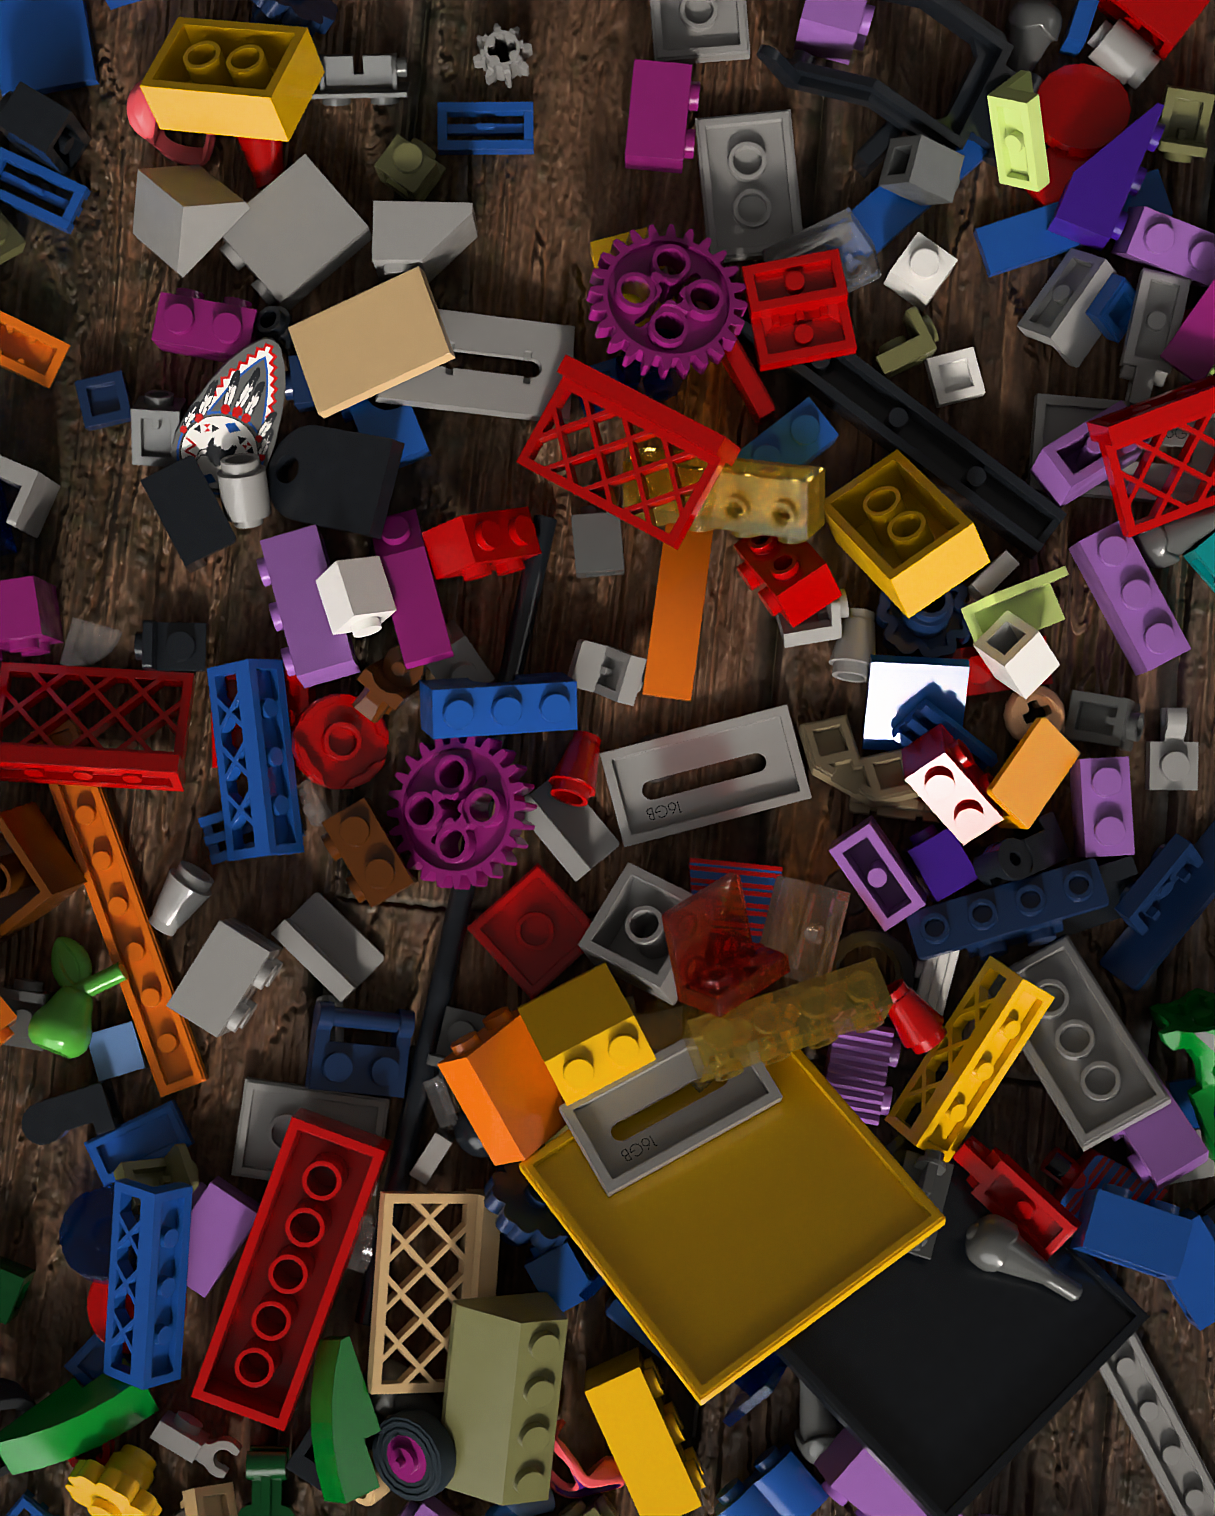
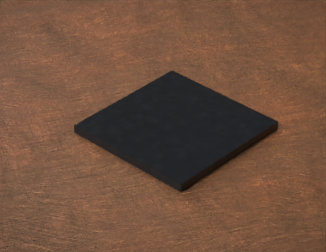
[775,1118,1150,1516]

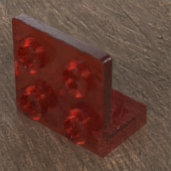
[662,872,791,1018]

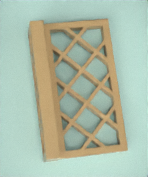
[367,1189,500,1395]

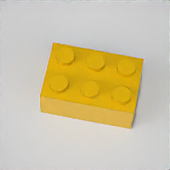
[139,17,325,142]
[818,449,990,619]
[584,1347,706,1516]

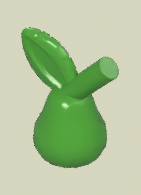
[28,936,128,1059]

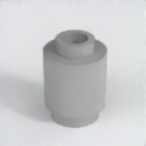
[1087,18,1161,90]
[217,453,272,529]

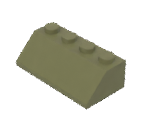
[441,1292,568,1506]

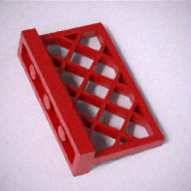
[516,355,741,550]
[1086,374,1215,538]
[0,662,196,792]

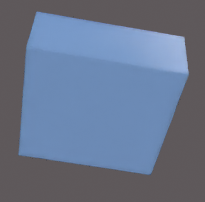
[89,1021,149,1081]

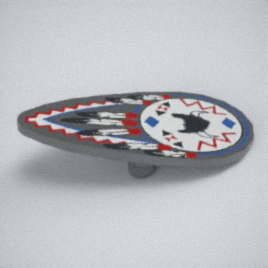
[171,337,286,498]

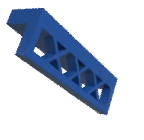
[207,659,304,861]
[103,1178,193,1390]

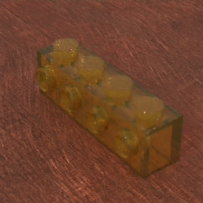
[623,447,825,544]
[683,957,893,1083]

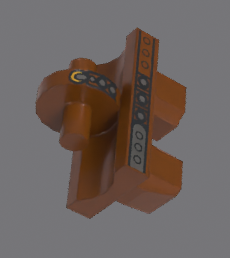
[352,645,426,723]

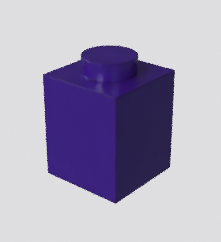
[902,823,978,902]

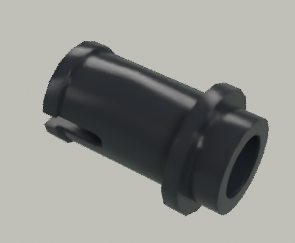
[256,306,297,356]

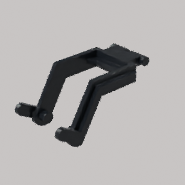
[756,0,1043,167]

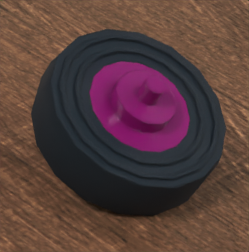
[372,1408,457,1501]

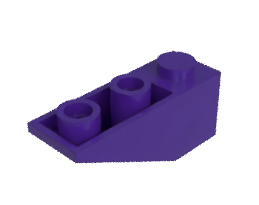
[1047,103,1166,252]

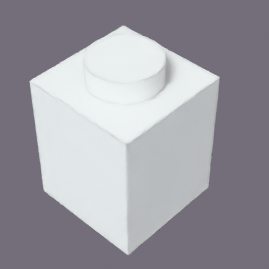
[884,232,958,312]
[316,556,397,638]
[973,610,1060,699]

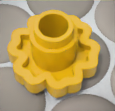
[65,1444,162,1516]

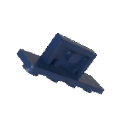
[1100,820,1215,991]
[906,858,1109,960]

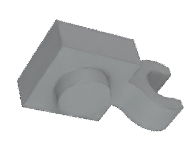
[1145,708,1199,790]
[150,1410,243,1478]

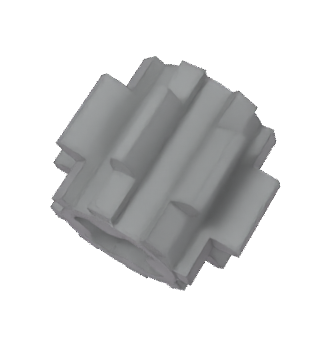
[473,23,533,88]

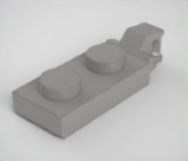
[1119,268,1191,406]

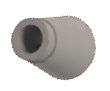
[829,608,876,683]
[149,861,214,936]

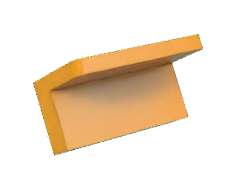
[987,717,1081,829]

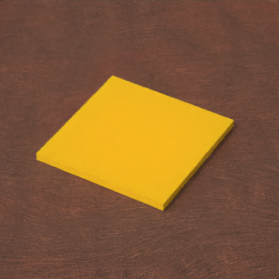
[519,999,946,1406]

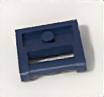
[305,1000,415,1098]

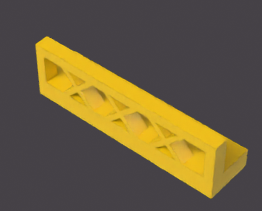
[884,956,1055,1163]

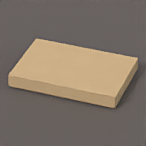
[288,266,456,418]

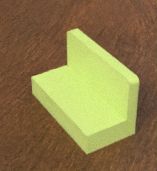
[987,70,1050,192]
[961,566,1069,643]

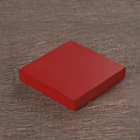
[467,862,592,1000]

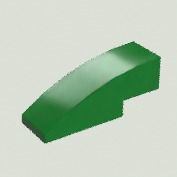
[311,1336,381,1504]
[0,1358,159,1475]

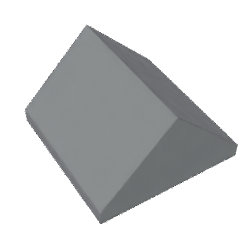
[133,165,251,278]

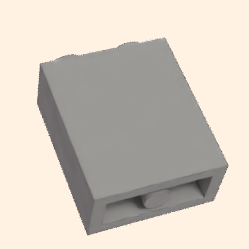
[219,154,372,311]

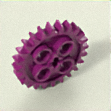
[586,224,748,380]
[387,736,537,890]

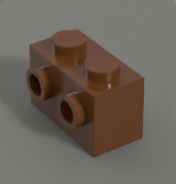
[321,797,418,907]

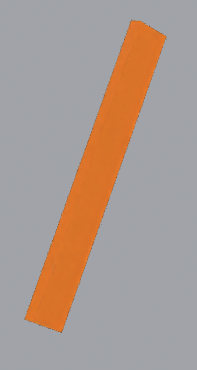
[30,716,209,1097]

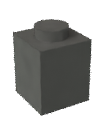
[878,135,965,206]
[571,505,625,579]

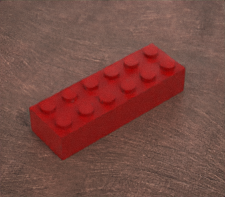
[191,1107,392,1431]

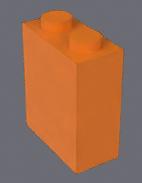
[437,1006,567,1166]

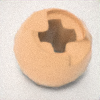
[1003,685,1065,742]

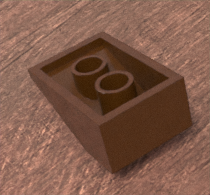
[0,801,87,945]

